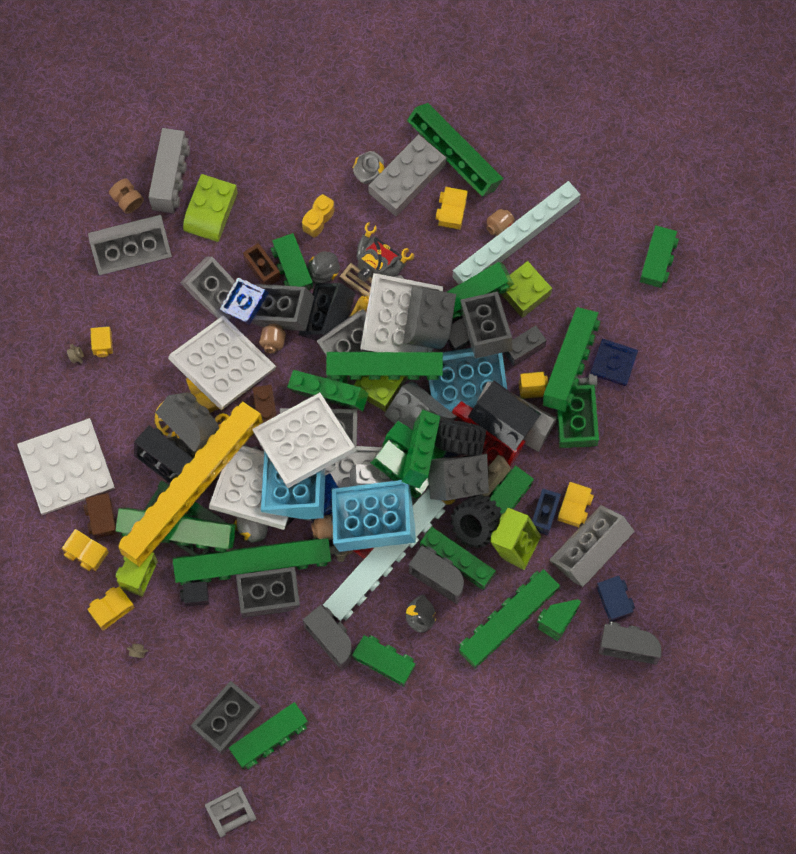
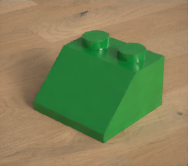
[537,599,581,641]

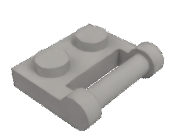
[205,787,256,838]

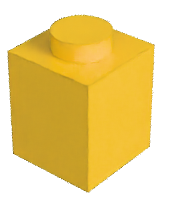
[91,326,113,357]

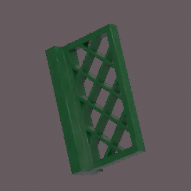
[144,480,228,555]

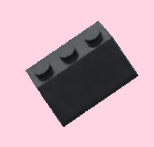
[298,283,356,341]
[468,380,541,451]
[134,425,193,483]

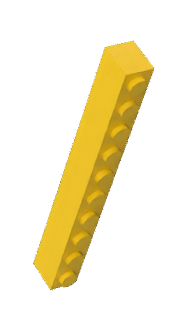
[118,402,263,567]

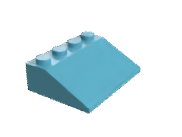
[428,348,507,412]
[261,451,326,519]
[332,480,416,552]

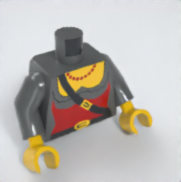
[356,222,414,282]

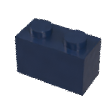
[532,488,561,535]
[596,576,635,622]

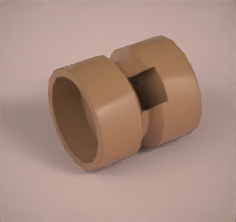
[109,178,144,214]

